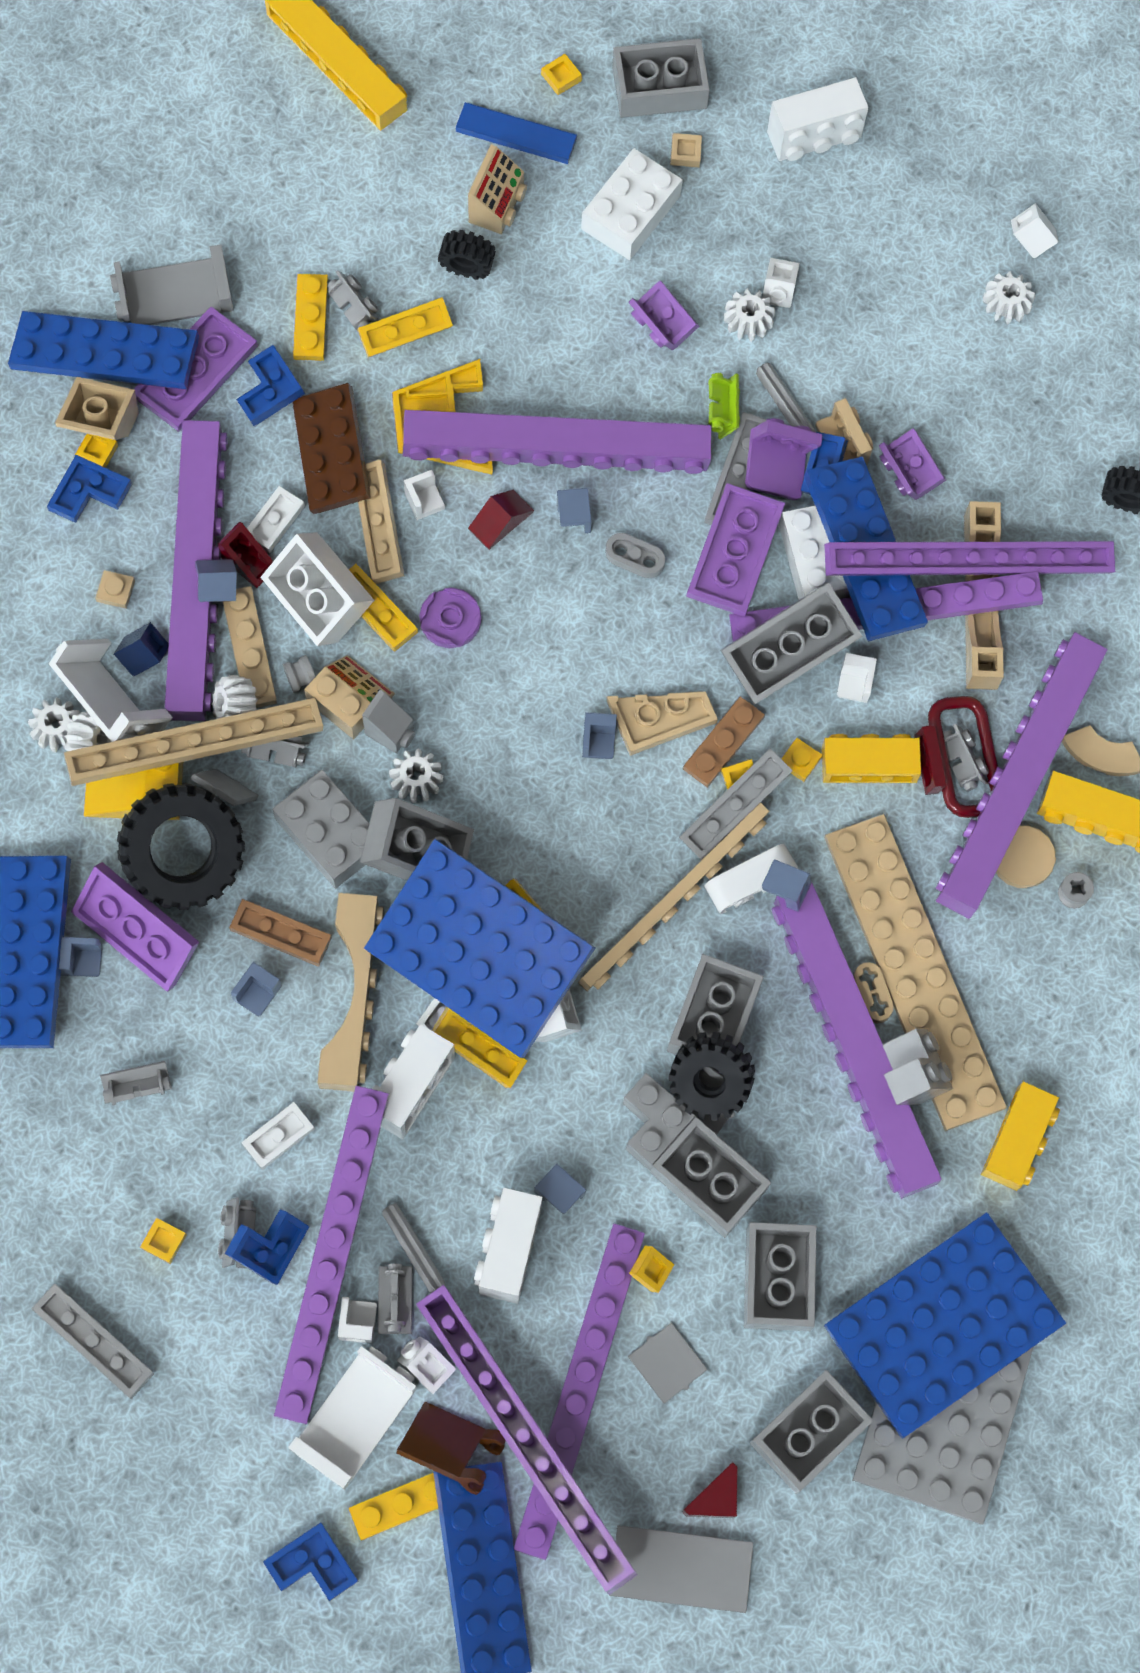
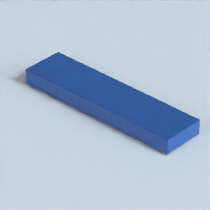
[456,102,577,164]

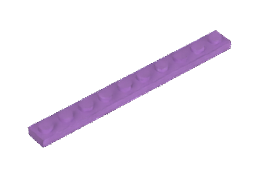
[824,541,1115,576]
[729,571,1043,642]
[274,1085,389,1424]
[513,1223,645,1560]

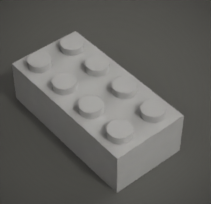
[720,583,863,704]

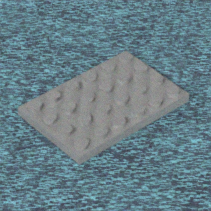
[852,1347,1033,1525]

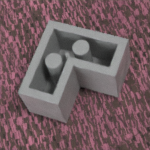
[883,1028,953,1105]
[623,1073,696,1171]

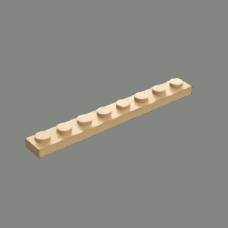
[64,698,323,786]
[578,802,770,991]

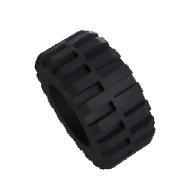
[117,783,245,910]

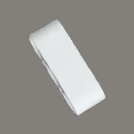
[704,844,799,914]

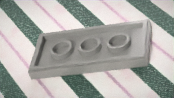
[609,1525,753,1613]

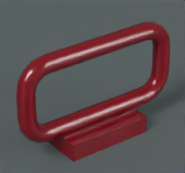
[914,696,998,818]

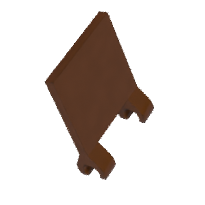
[396,1402,506,1495]

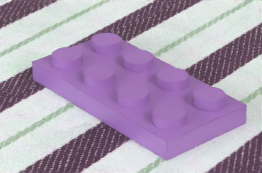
[134,307,258,432]
[686,483,785,617]
[71,862,199,992]

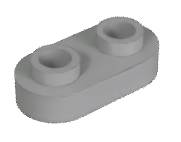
[605,533,665,578]

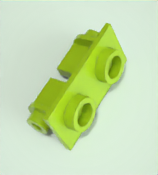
[708,373,740,440]

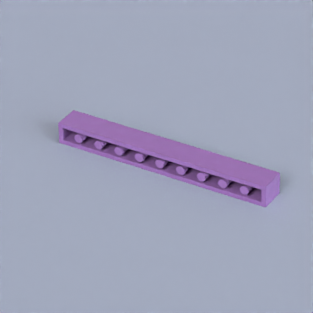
[402,410,711,474]
[165,420,227,721]
[935,632,1108,919]
[772,883,942,1199]
[416,1285,638,1595]

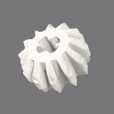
[983,271,1035,325]
[724,288,775,342]
[211,675,258,719]
[28,697,80,753]
[63,711,111,751]
[389,748,443,804]

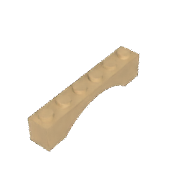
[964,501,1004,690]
[317,893,384,1092]

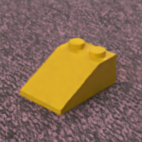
[84,762,184,820]

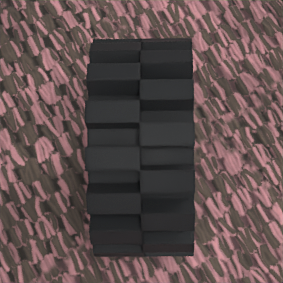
[438,230,496,280]
[1101,466,1140,514]

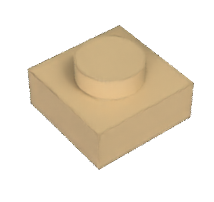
[670,133,702,168]
[95,570,135,609]

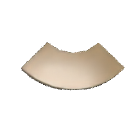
[1062,725,1140,776]

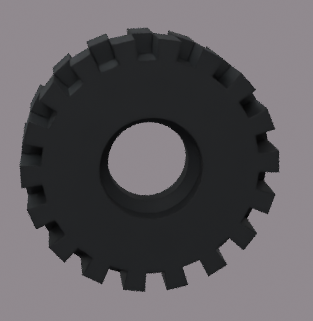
[669,1032,755,1121]

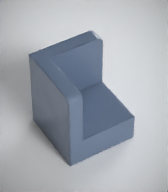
[557,488,592,533]
[195,559,236,602]
[582,712,617,759]
[762,859,811,912]
[59,937,102,977]
[231,962,282,1017]
[534,1163,586,1214]

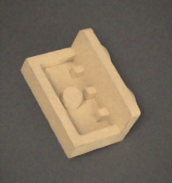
[815,398,873,465]

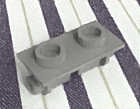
[327,270,380,330]
[943,724,989,792]
[241,736,309,768]
[100,1061,172,1105]
[218,1197,256,1268]
[378,1264,412,1334]

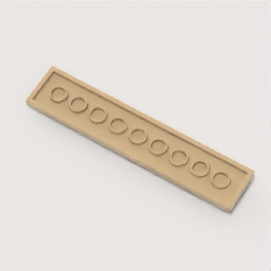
[824,814,1007,1131]

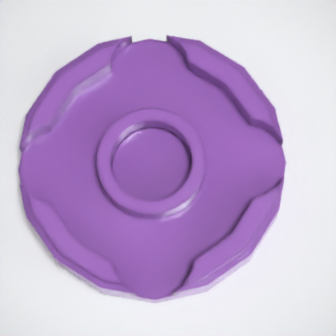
[419,587,482,649]

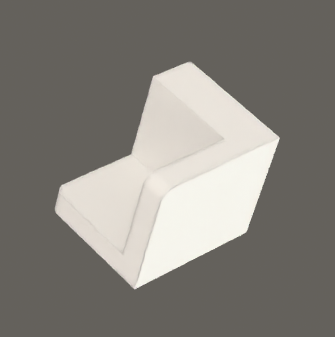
[1011,203,1059,258]
[404,470,445,520]
[837,653,877,703]
[338,1297,377,1344]

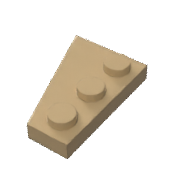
[606,691,718,756]

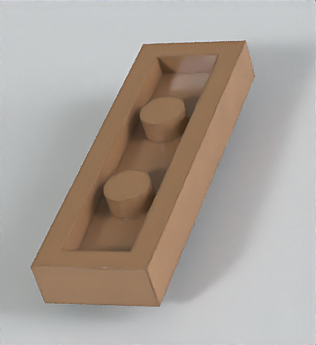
[683,696,765,788]
[229,899,332,967]

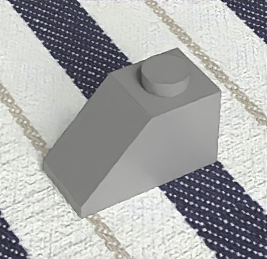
[362,690,415,754]

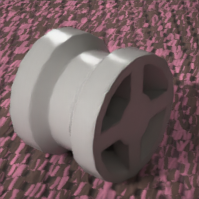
[282,655,315,693]
[1058,872,1094,909]

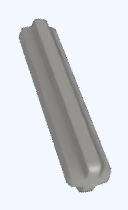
[756,363,815,432]
[382,1203,445,1293]

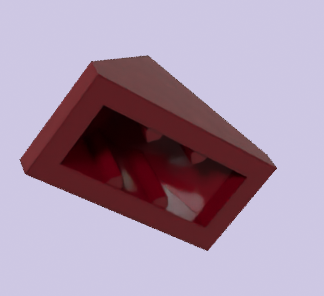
[468,489,534,550]
[218,522,273,588]
[682,1462,738,1518]

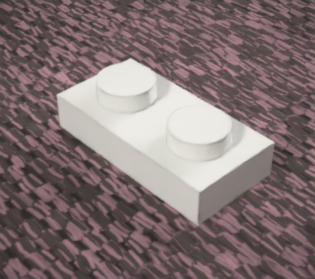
[247,486,305,554]
[241,1102,315,1170]

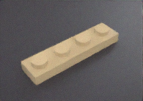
[358,459,405,584]
[223,586,277,708]

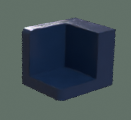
[114,622,169,676]

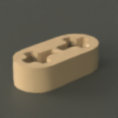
[853,962,894,1024]

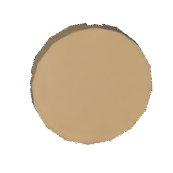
[996,825,1056,888]

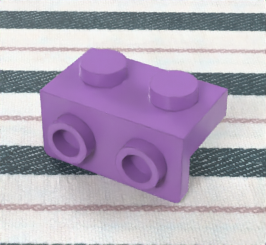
[629,280,700,351]
[879,428,946,500]

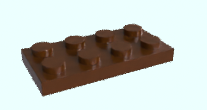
[292,383,371,514]

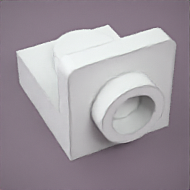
[762,258,800,308]
[397,1336,456,1394]

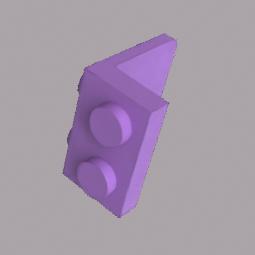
[745,418,822,500]

